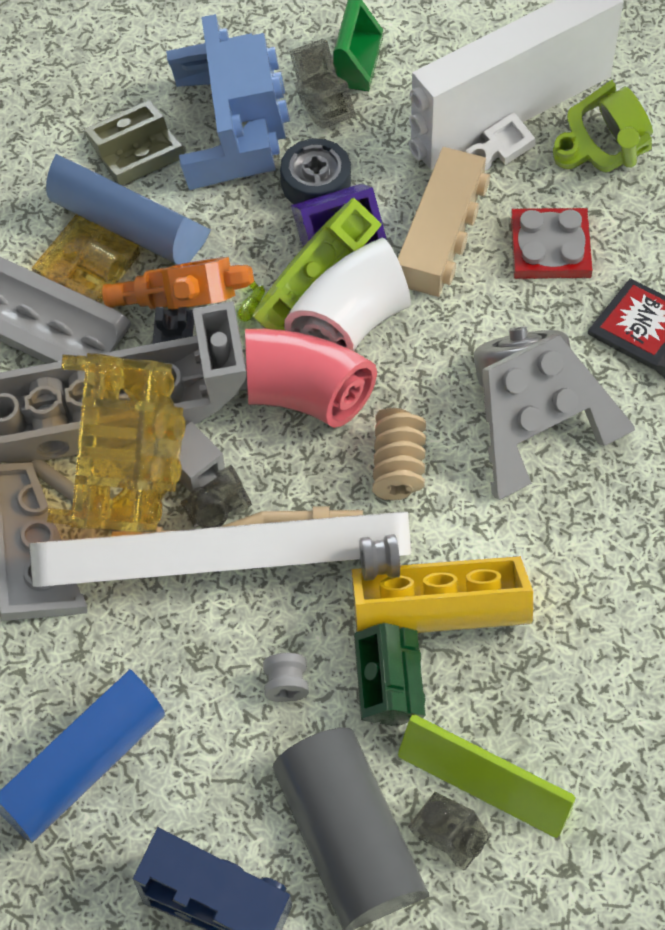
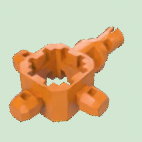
[102,257,254,309]

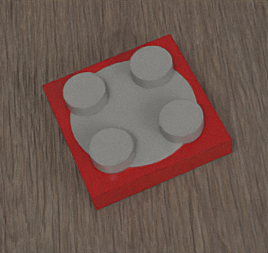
[511,208,593,279]

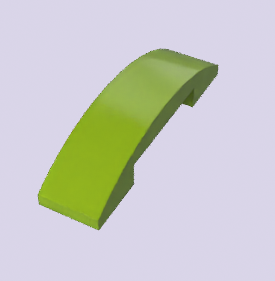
[252,198,382,331]

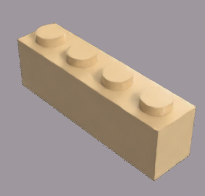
[398,147,490,297]

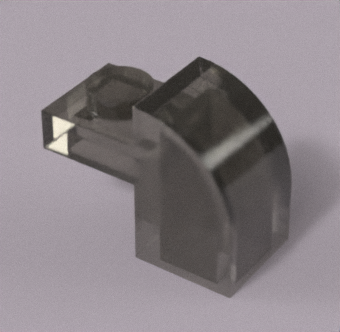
[289,38,356,129]

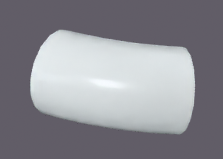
[284,237,411,351]

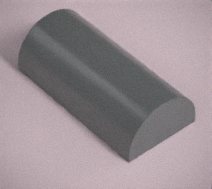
[273,728,429,930]

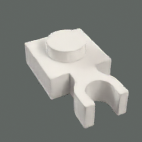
[466,112,536,171]

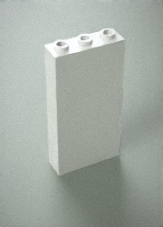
[409,0,624,170]

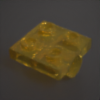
[32,214,140,303]

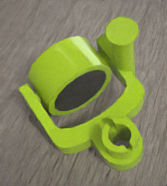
[553,80,653,173]

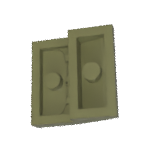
[84,100,185,186]

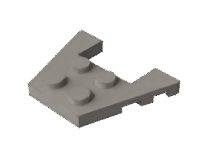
[482,334,635,500]

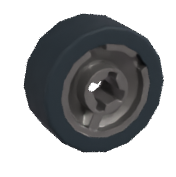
[280,138,351,205]

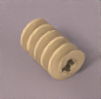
[372,408,426,501]

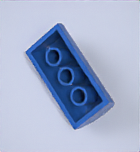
[0,669,165,843]

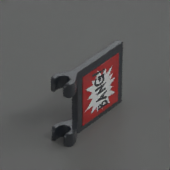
[588,278,665,379]

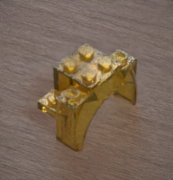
[47,353,186,532]

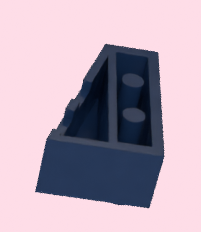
[132,827,292,930]

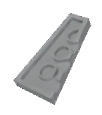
[0,462,87,621]

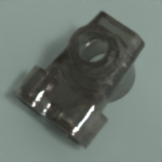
[180,465,252,528]

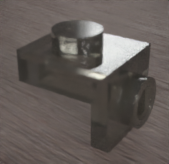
[408,792,490,870]

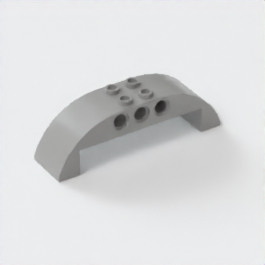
[0,301,247,463]

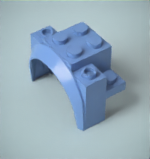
[166,14,290,190]

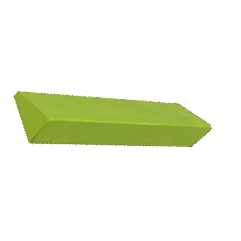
[398,715,576,838]

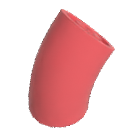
[245,329,377,428]

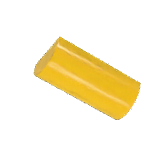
[351,556,533,633]

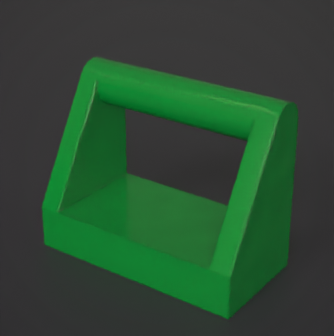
[333,0,383,92]

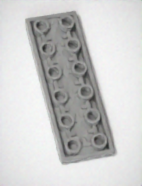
[0,257,131,364]

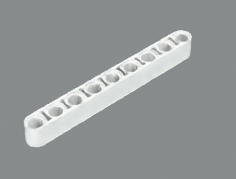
[29,512,412,587]

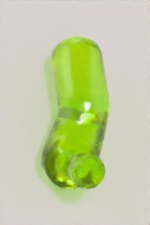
[237,281,265,322]

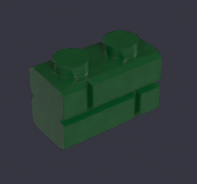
[354,623,426,726]

